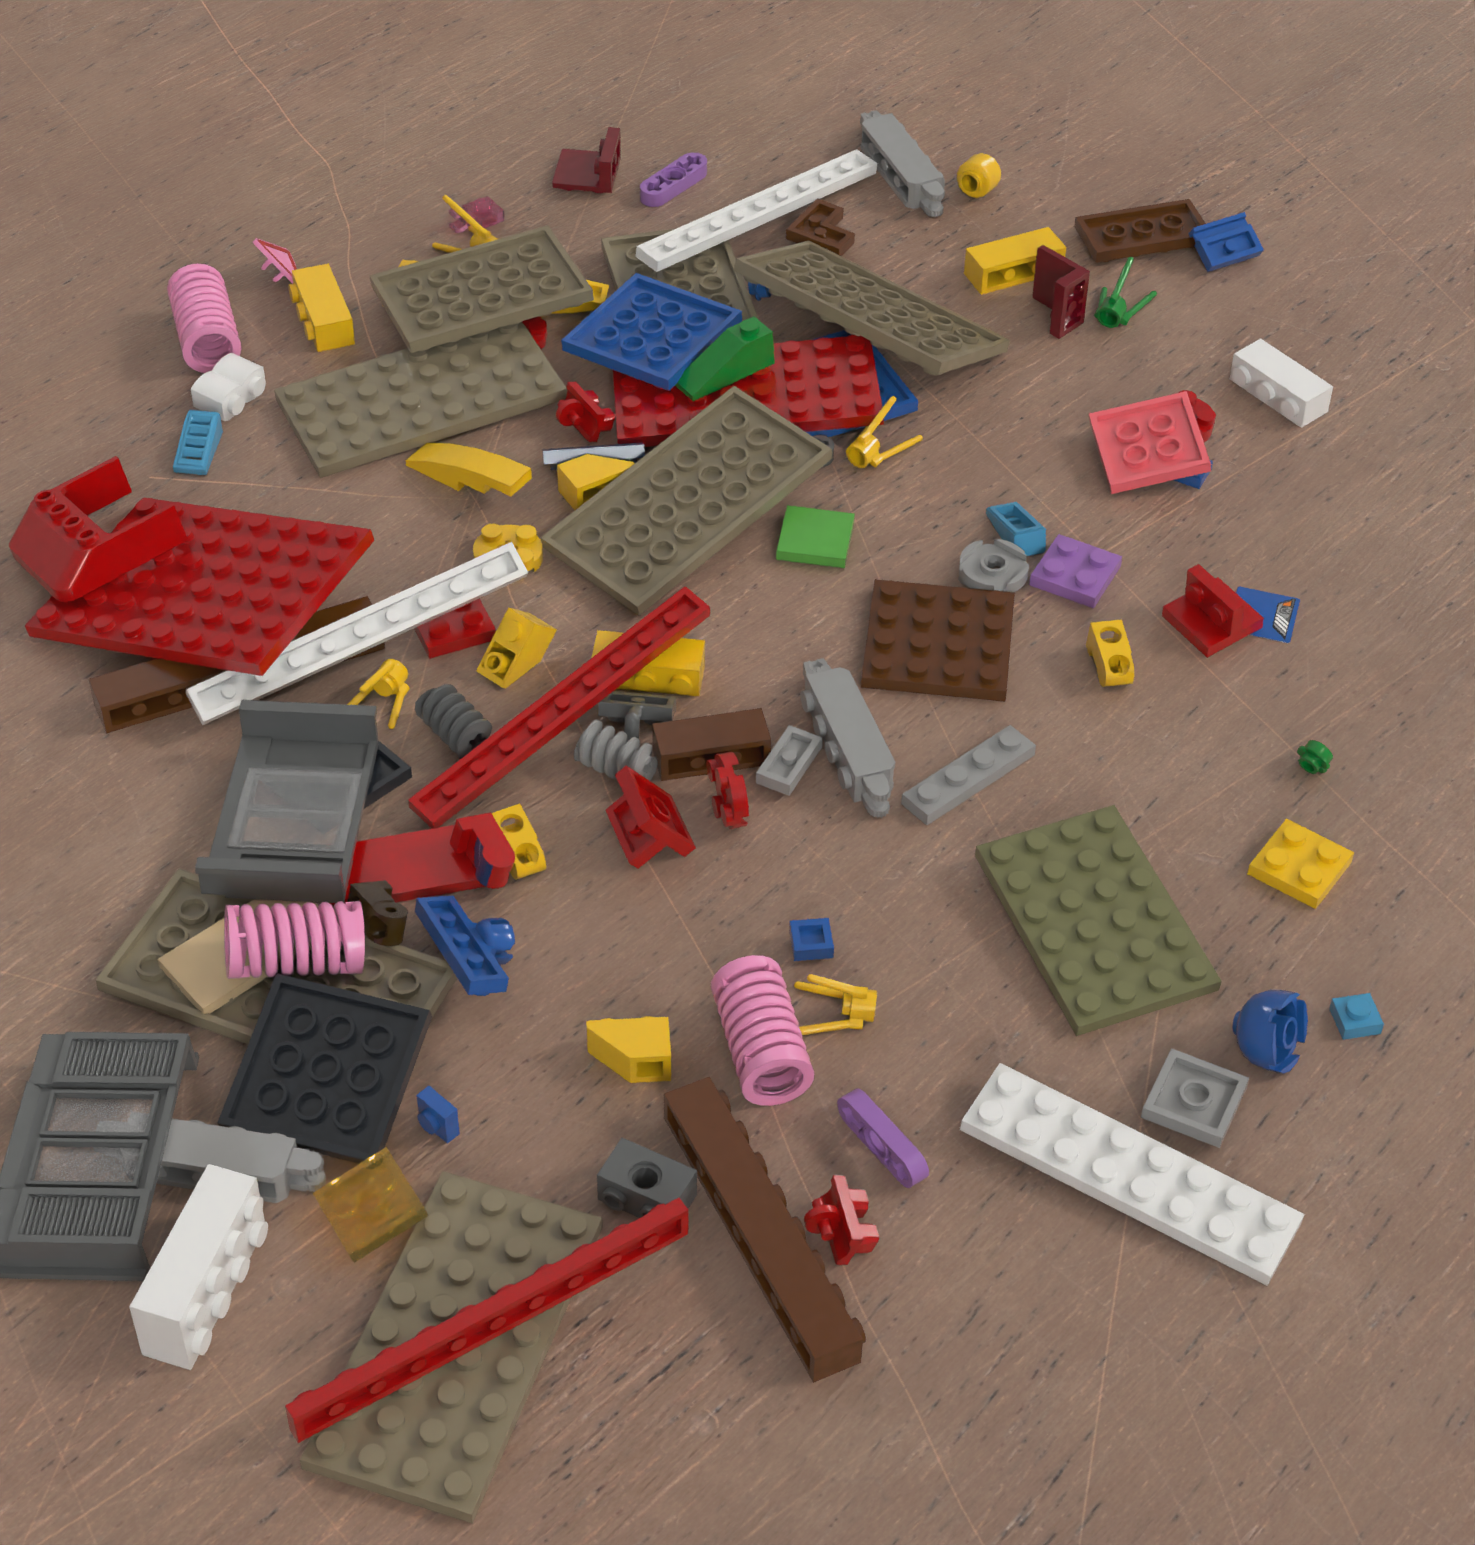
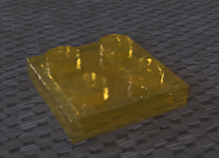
[313,1147,429,1263]

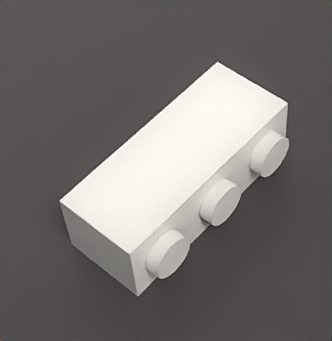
[1229,339,1333,428]

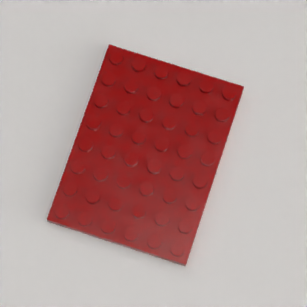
[25,498,374,676]

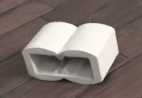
[191,353,266,421]

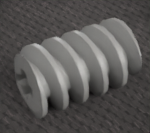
[574,720,658,781]

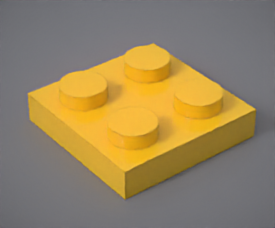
[1247,818,1354,909]

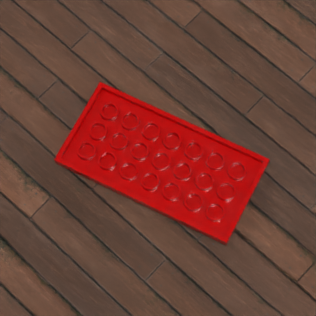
[613,335,884,447]

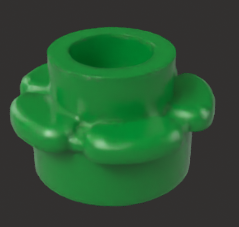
[1297,740,1333,774]

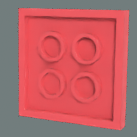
[1089,391,1211,494]

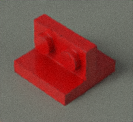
[1162,564,1264,658]
[605,765,696,869]

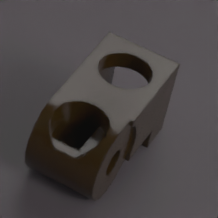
[348,880,408,946]

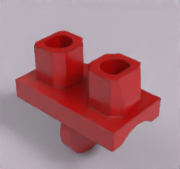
[556,381,615,442]
[803,1175,879,1265]

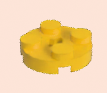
[473,523,543,579]

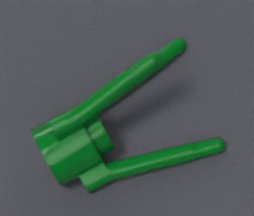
[1094,257,1157,328]

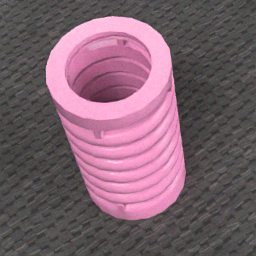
[167,264,241,373]
[224,901,365,979]
[711,955,814,1106]

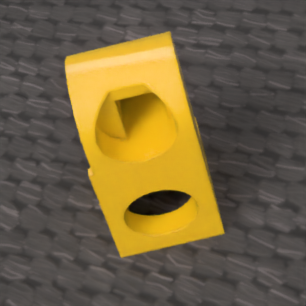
[1086,619,1134,687]
[492,804,546,880]

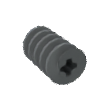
[415,684,492,759]

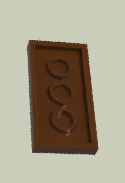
[1074,199,1206,263]

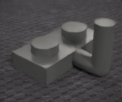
[598,691,677,742]

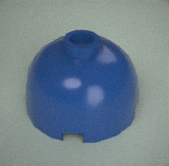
[1232,989,1308,1074]

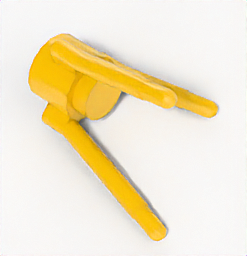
[432,195,498,253]
[846,396,923,468]
[347,659,410,729]
[794,974,877,1035]

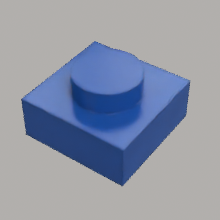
[789,918,834,961]
[416,1086,460,1144]

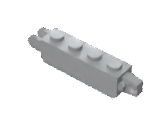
[860,110,945,218]
[800,658,895,818]
[94,1112,326,1203]

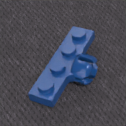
[415,896,515,996]

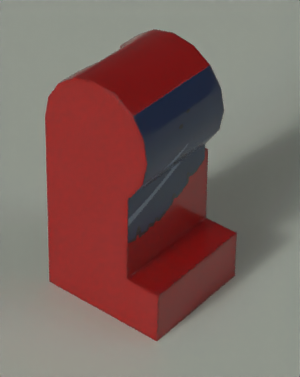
[449,812,516,889]

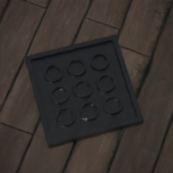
[217,973,433,1168]

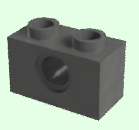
[597,1138,697,1218]

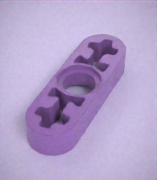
[640,153,707,207]
[837,1088,929,1188]

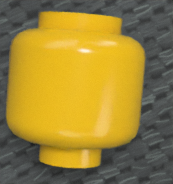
[957,153,1001,198]

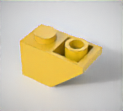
[476,607,557,689]
[586,1016,671,1083]

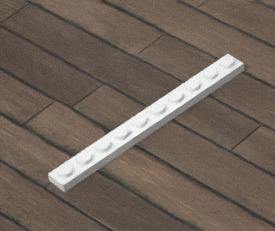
[635,149,878,272]
[186,542,528,725]

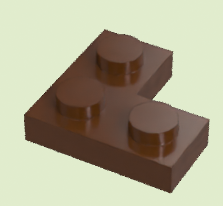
[786,198,855,256]

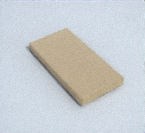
[158,899,326,1014]

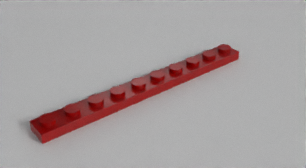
[408,586,710,828]
[285,1198,689,1443]

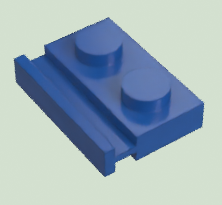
[1189,212,1264,272]

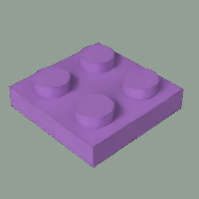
[1029,534,1122,608]

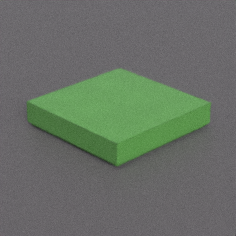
[776,505,855,568]

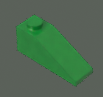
[675,316,775,401]

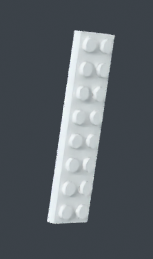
[960,1063,1305,1286]

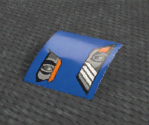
[1236,587,1300,643]

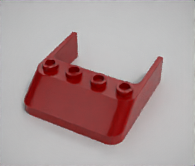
[9,456,188,602]

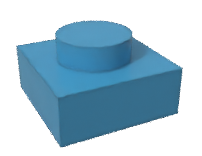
[1329,993,1384,1040]

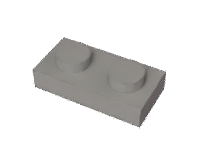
[756,725,822,796]

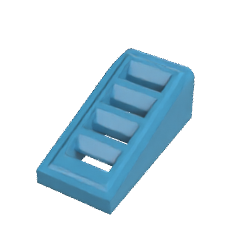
[173,410,223,475]
[986,502,1046,556]

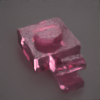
[449,196,504,233]

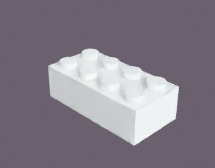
[129,1164,268,1370]

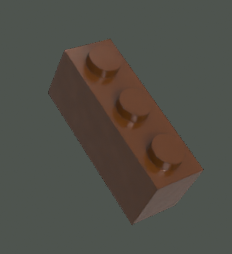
[652,708,771,781]

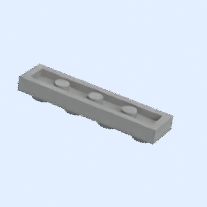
[901,725,1036,825]

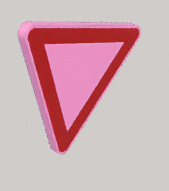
[253,238,297,284]

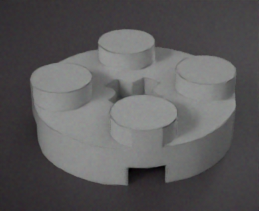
[958,539,1029,592]

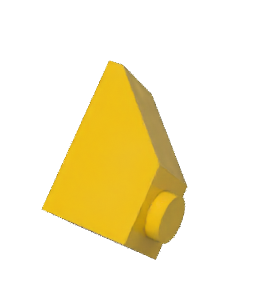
[557,454,635,510]

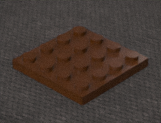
[861,579,1015,702]

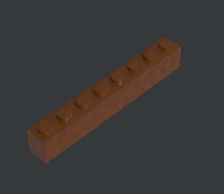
[88,596,385,734]
[664,1077,866,1383]

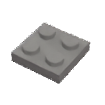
[1141,1048,1249,1148]

